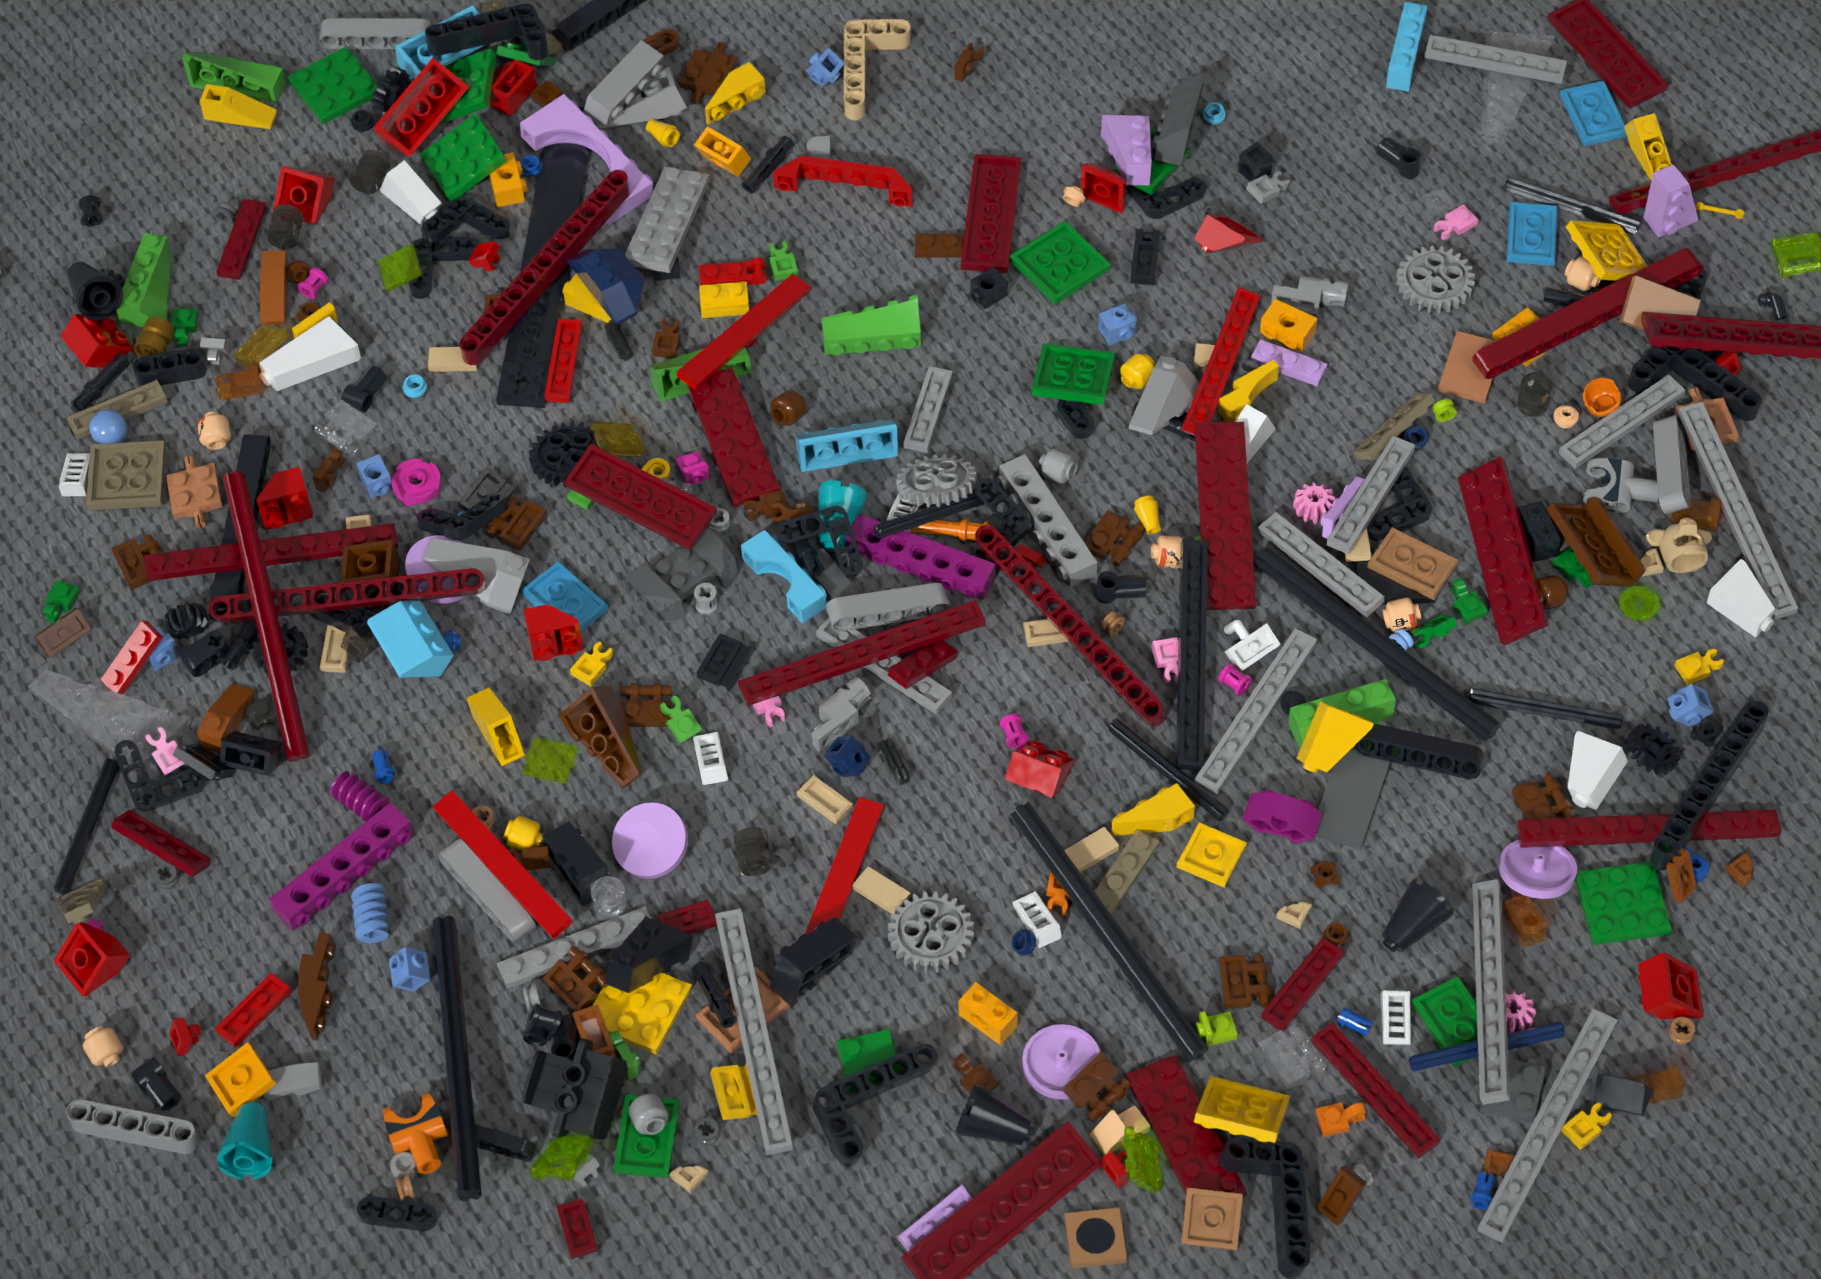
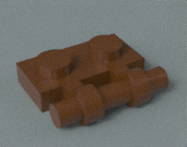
[485,496,547,551]
[1084,510,1144,566]
[111,535,161,590]
[620,683,672,727]
[1512,774,1575,819]
[543,946,608,1012]
[1218,955,1272,1009]
[1061,1051,1131,1122]

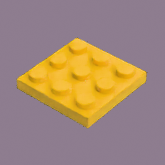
[1566,220,1647,281]
[592,972,692,1055]
[1194,1076,1290,1143]

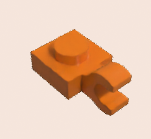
[1315,1102,1366,1137]

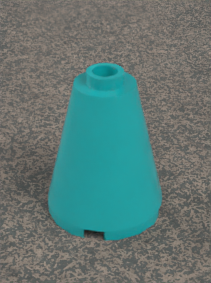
[818,481,867,553]
[217,1102,273,1180]

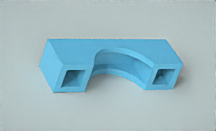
[1386,2,1427,91]
[741,530,827,624]

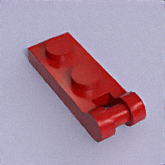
[699,257,767,285]

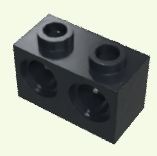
[1518,501,1561,562]

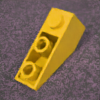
[705,62,766,125]
[200,84,277,129]
[1624,113,1672,181]
[1111,783,1195,836]

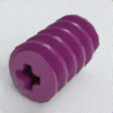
[330,771,389,822]

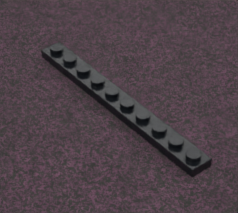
[1176,538,1208,771]

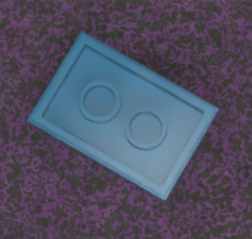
[1559,80,1627,146]
[1506,202,1558,266]
[521,561,609,632]

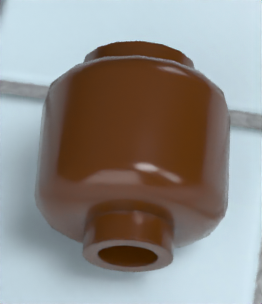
[770,390,806,426]
[1537,575,1568,610]

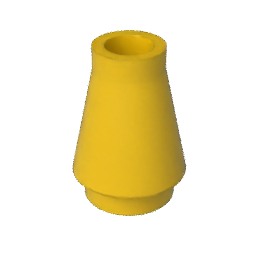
[646,119,680,147]
[1134,496,1161,535]

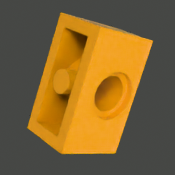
[694,126,751,177]
[489,152,528,207]
[1260,299,1318,352]
[959,982,1018,1046]

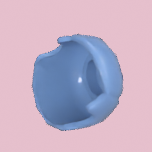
[89,409,129,444]

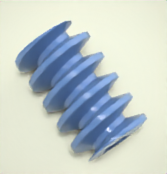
[351,883,389,943]

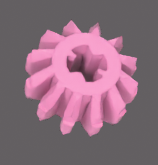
[1293,482,1335,525]
[1505,989,1536,1033]

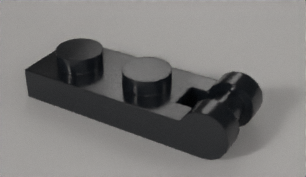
[1130,228,1160,285]

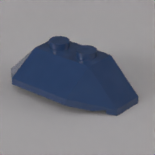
[567,248,644,325]

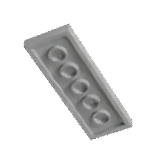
[625,167,710,273]

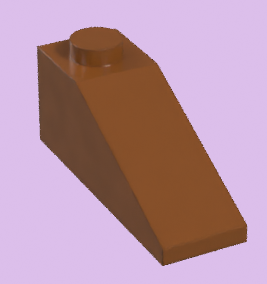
[197,684,255,753]

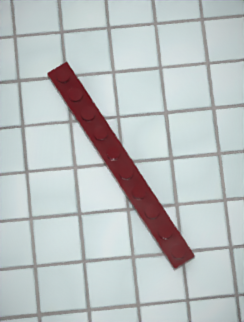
[1609,129,1821,214]
[144,523,398,581]
[738,600,985,706]
[1516,809,1781,848]

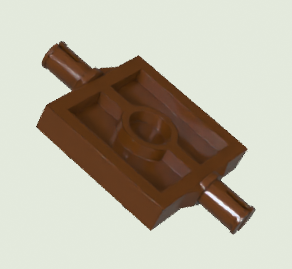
[679,42,738,105]

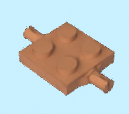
[1675,387,1739,451]
[166,456,223,529]

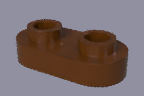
[642,29,679,56]

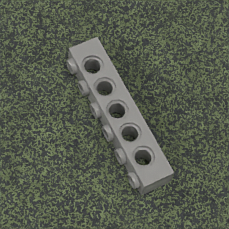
[997,454,1097,588]

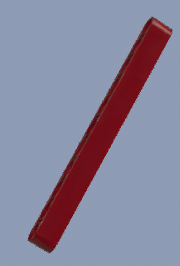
[459,170,630,365]
[1472,248,1704,379]
[975,524,1166,726]
[208,568,487,623]

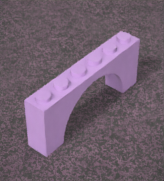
[520,94,653,225]

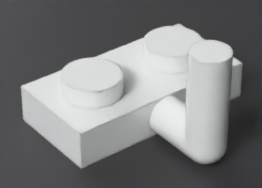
[1224,620,1281,672]

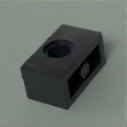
[219,731,282,776]

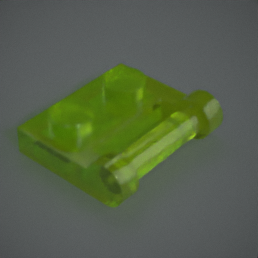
[1770,233,1821,279]
[530,1136,594,1181]

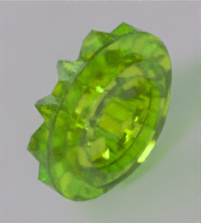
[1619,586,1660,622]

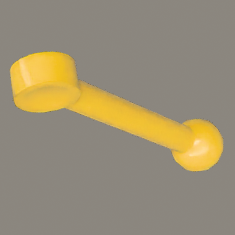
[1695,202,1745,219]

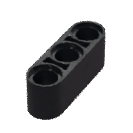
[133,348,207,386]

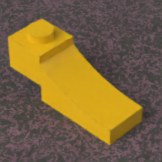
[1218,360,1279,422]

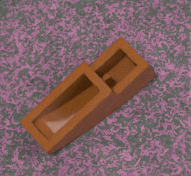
[260,250,288,325]
[572,1004,625,1087]

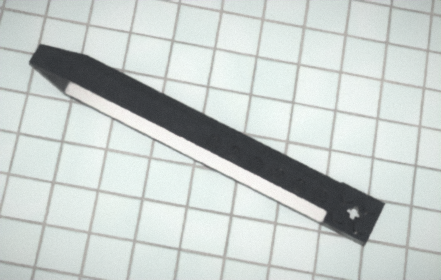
[496,107,590,408]

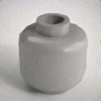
[1039,448,1077,484]
[629,1094,668,1135]

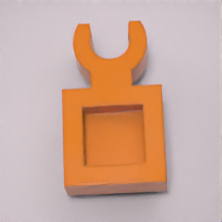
[1046,872,1071,916]

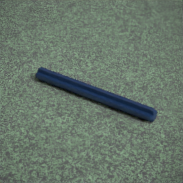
[1408,1022,1565,1071]

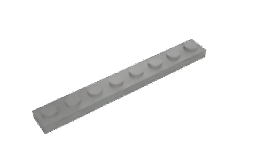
[1195,628,1317,795]

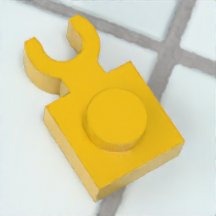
[570,641,613,687]
[1674,649,1724,685]
[1562,1103,1612,1150]

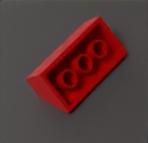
[374,58,469,157]

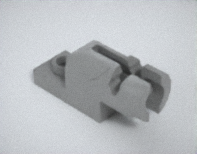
[1271,276,1349,314]
[812,677,871,752]

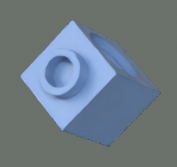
[356,454,393,498]

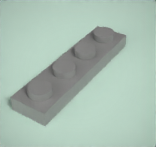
[904,366,952,453]

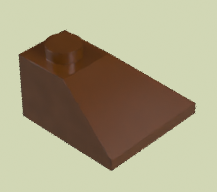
[340,540,400,583]

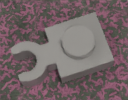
[1246,171,1290,204]

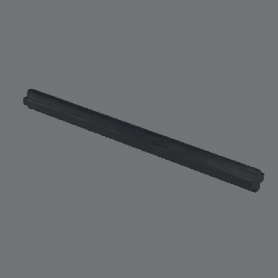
[1253,547,1501,742]
[1010,802,1208,1063]
[433,915,482,1202]

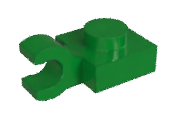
[171,308,198,346]
[1552,548,1594,589]
[1450,578,1488,625]
[43,580,80,623]
[1410,613,1457,648]

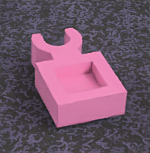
[1434,205,1478,240]
[1151,637,1178,684]
[753,696,785,727]
[145,727,185,775]

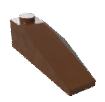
[559,685,643,788]

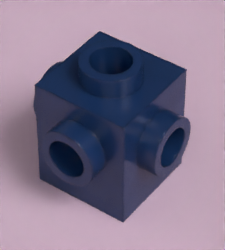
[823,736,871,777]

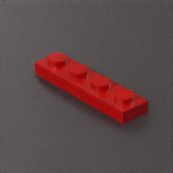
[545,319,583,403]

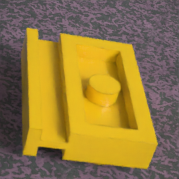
[699,282,749,318]
[710,1064,758,1120]

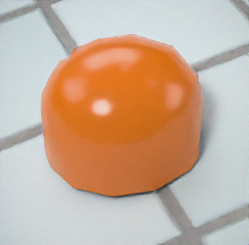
[1583,377,1622,417]

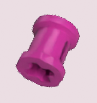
[298,268,329,300]
[1218,663,1252,696]
[999,714,1029,748]

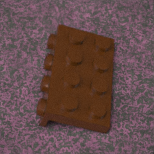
[1546,497,1645,587]

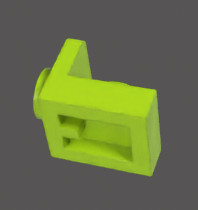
[1195,1011,1238,1046]

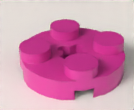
[391,459,441,506]

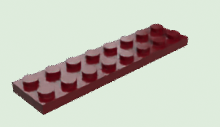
[1641,312,1821,359]
[1194,422,1256,610]
[1458,456,1549,645]
[900,1121,1103,1279]

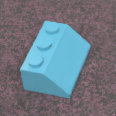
[367,601,454,678]

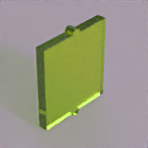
[378,244,422,292]
[522,738,578,784]

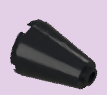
[67,261,123,320]
[1382,878,1454,952]
[955,1083,1035,1145]

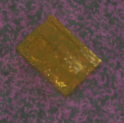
[233,324,289,367]
[590,421,647,457]

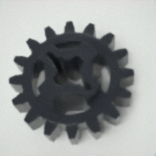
[371,67,412,116]
[252,623,309,673]
[1625,723,1681,775]

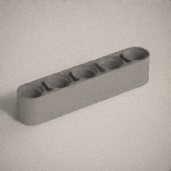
[319,18,432,49]
[1653,414,1691,515]
[826,583,951,631]
[437,838,536,943]
[66,1100,199,1154]

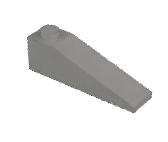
[595,67,687,129]
[1129,356,1199,435]
[423,538,530,614]

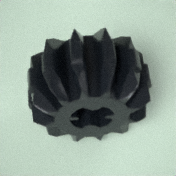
[164,602,209,639]

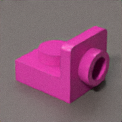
[676,451,709,486]

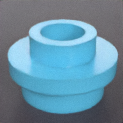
[1202,102,1226,124]
[403,375,427,398]

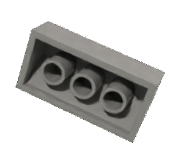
[583,40,663,125]

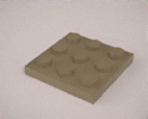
[86,441,166,510]

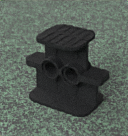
[522,1038,628,1140]

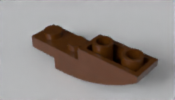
[298,932,336,1041]

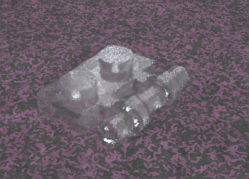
[314,400,378,456]
[1258,1024,1326,1089]

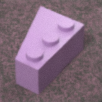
[1101,115,1151,185]
[1643,164,1699,237]

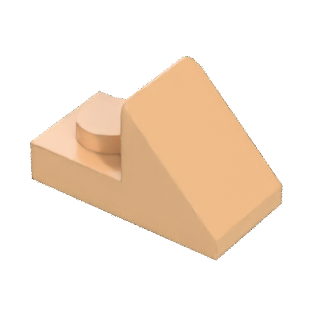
[1089,1105,1150,1156]

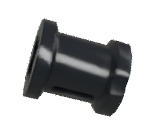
[79,195,103,227]

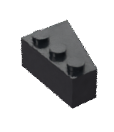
[542,822,612,906]
[605,916,693,994]
[769,917,857,1007]

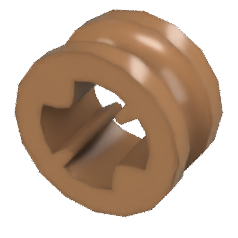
[1101,611,1125,636]
[472,806,494,829]
[1669,1017,1695,1044]
[395,1174,415,1200]

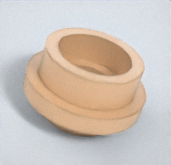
[1063,186,1086,207]
[1554,405,1579,428]

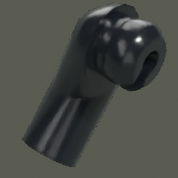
[1757,291,1788,321]

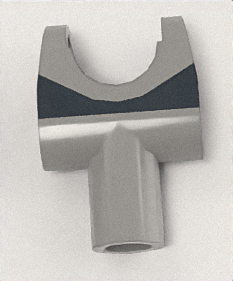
[1583,458,1658,513]

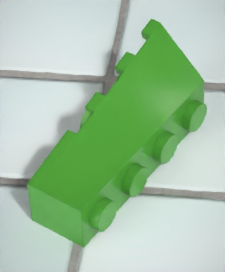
[182,52,286,103]
[117,233,172,327]
[822,295,921,355]
[649,347,751,402]
[1288,679,1396,748]

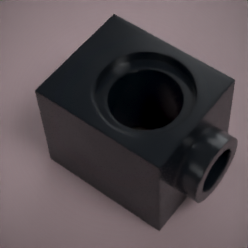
[1238,142,1273,182]
[970,267,1008,309]

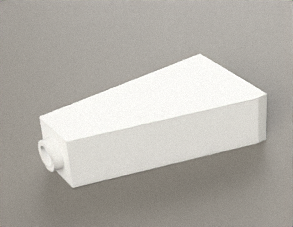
[259,316,361,391]

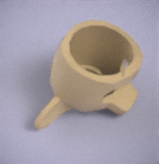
[1646,518,1712,573]

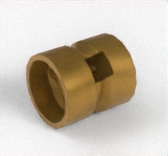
[134,317,175,357]

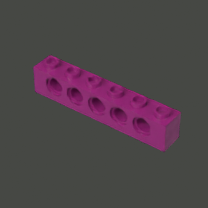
[846,514,996,600]
[269,803,414,931]

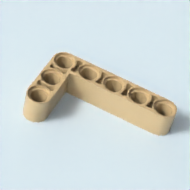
[844,19,911,120]

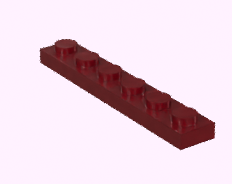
[1311,1022,1440,1159]

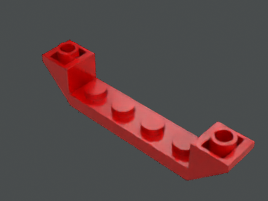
[773,156,913,207]

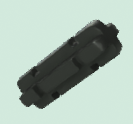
[604,320,633,361]
[880,738,910,785]

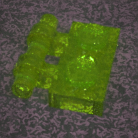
[1122,1126,1162,1193]

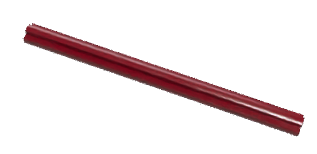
[223,471,310,762]

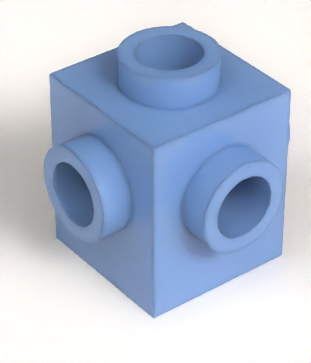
[805,48,845,86]
[1098,303,1137,346]
[145,626,176,672]
[1667,684,1714,726]
[389,947,430,992]

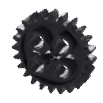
[529,421,609,488]

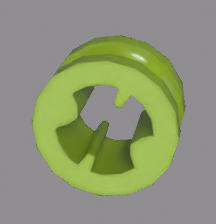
[1432,399,1457,422]

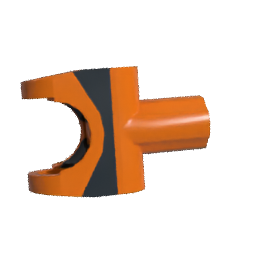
[383,1092,447,1174]

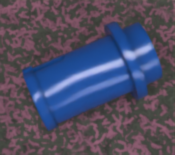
[372,750,395,784]
[1337,1007,1373,1036]
[1470,1172,1495,1210]

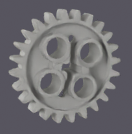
[1396,245,1475,314]
[896,454,977,507]
[888,891,974,973]

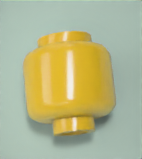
[1120,354,1156,390]
[503,816,544,852]

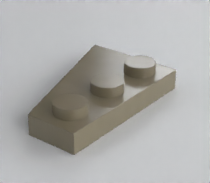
[55,877,107,924]

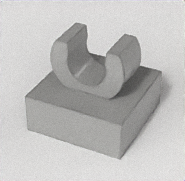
[200,338,230,365]
[561,1149,600,1187]

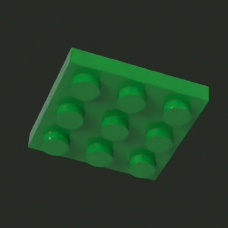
[287,47,377,125]
[438,48,496,125]
[420,112,508,201]
[1010,221,1111,305]
[1032,343,1115,405]
[1575,862,1672,945]

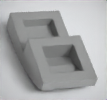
[264,1062,322,1100]

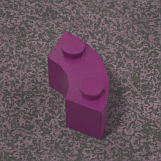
[1243,790,1322,843]

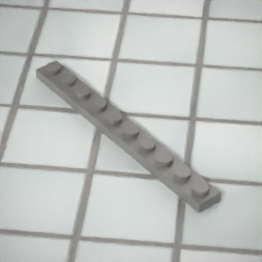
[1678,402,1798,620]
[1472,879,1510,1105]
[715,909,793,1155]
[1477,1009,1618,1243]

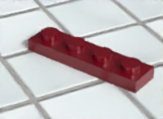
[216,199,267,280]
[111,809,211,877]
[1261,938,1345,1032]

